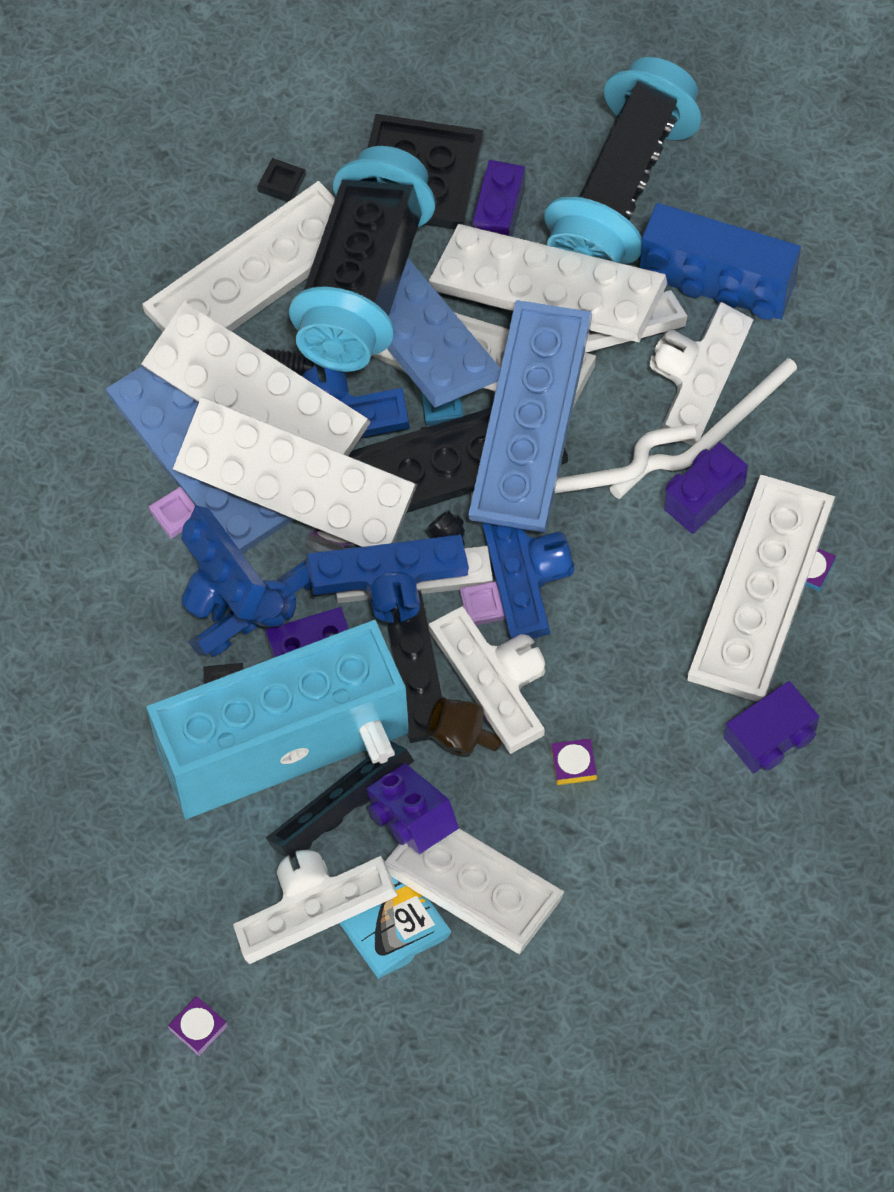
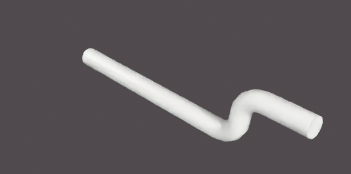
[609,358,797,499]
[471,423,697,500]

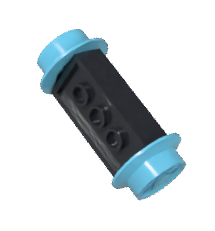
[544,57,702,264]
[289,146,435,372]

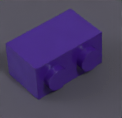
[473,160,525,237]
[724,680,819,774]

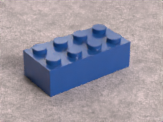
[640,203,801,320]

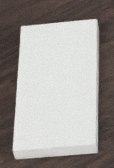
[385,829,564,955]

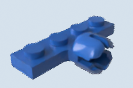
[302,366,410,438]
[181,505,267,621]
[482,522,574,639]
[306,535,469,624]
[189,559,312,657]

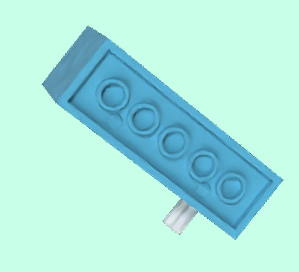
[146,620,409,820]

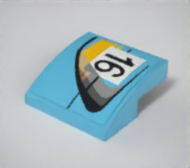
[339,877,452,979]

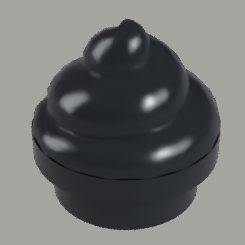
[426,510,465,545]

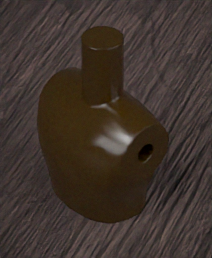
[427,697,502,757]

